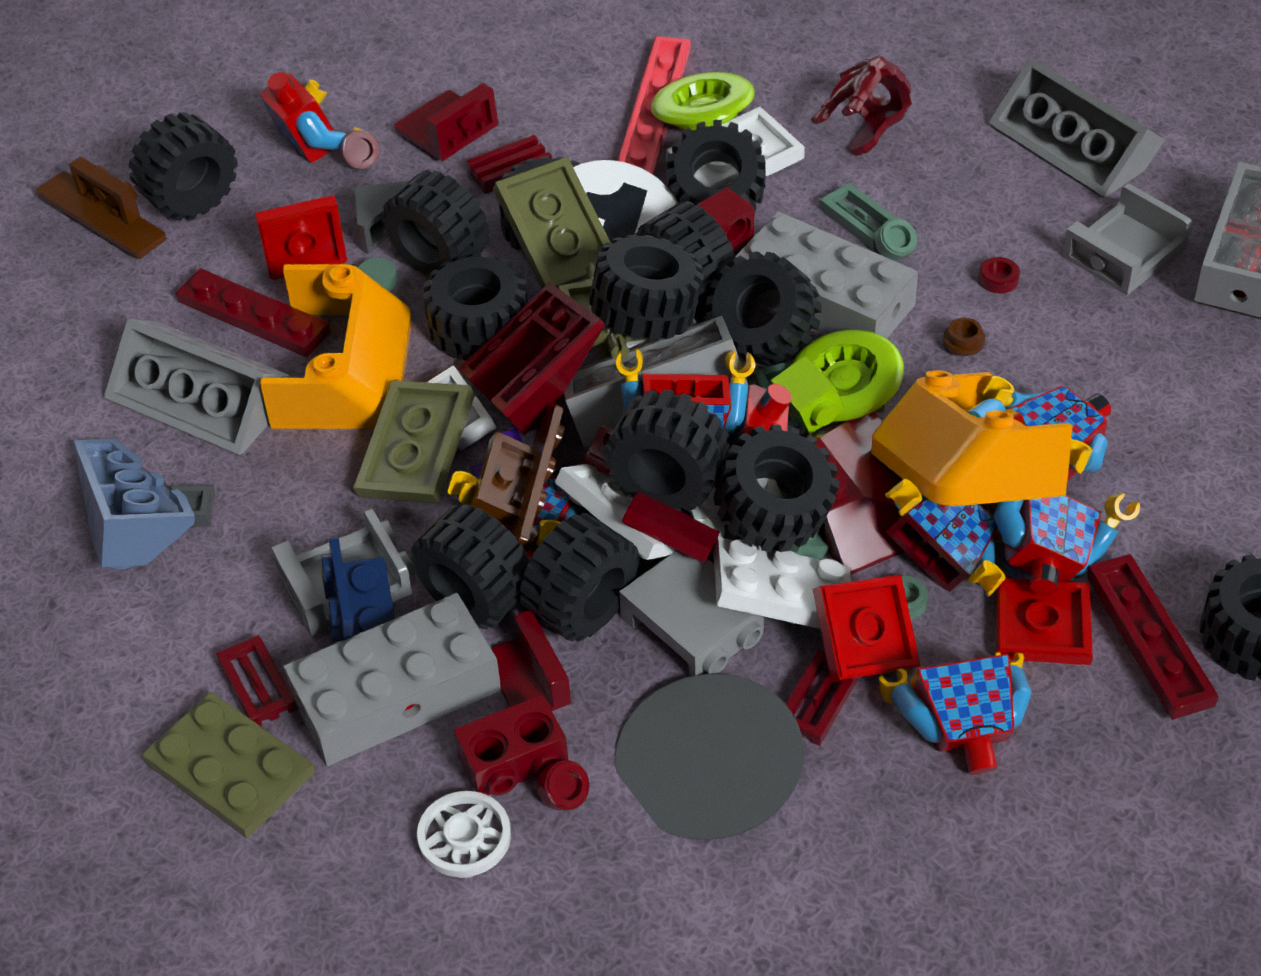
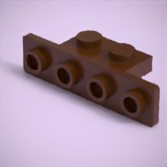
[36,156,167,259]
[471,404,565,552]

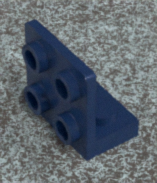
[321,537,395,642]

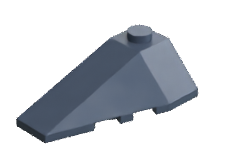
[73,439,195,570]

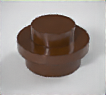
[943,317,985,356]

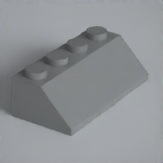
[989,57,1165,198]
[104,319,291,455]

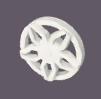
[417,791,511,878]

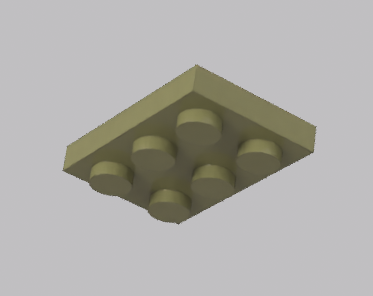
[493,157,610,289]
[353,380,475,504]
[142,692,315,839]

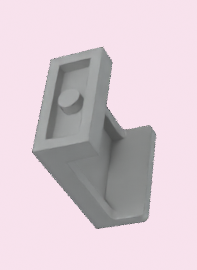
[1062,183,1192,295]
[271,509,415,637]
[619,550,764,677]

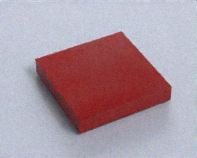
[255,195,347,280]
[812,575,921,682]
[995,578,1093,665]

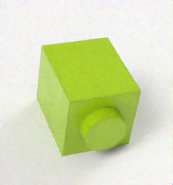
[771,355,845,435]

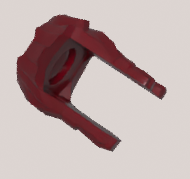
[811,56,912,156]

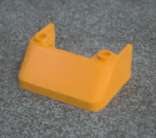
[260,264,412,429]
[871,370,1073,506]

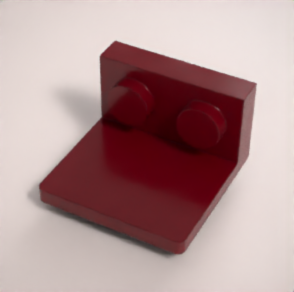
[394,83,499,162]

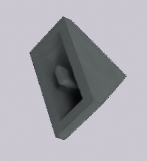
[355,181,409,254]

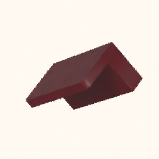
[491,610,571,711]

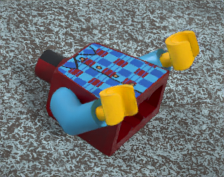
[885,479,1006,597]

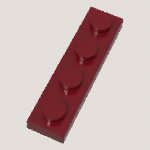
[175,268,331,358]
[1087,554,1219,720]

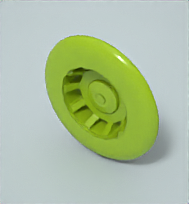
[651,72,755,130]
[790,329,904,421]

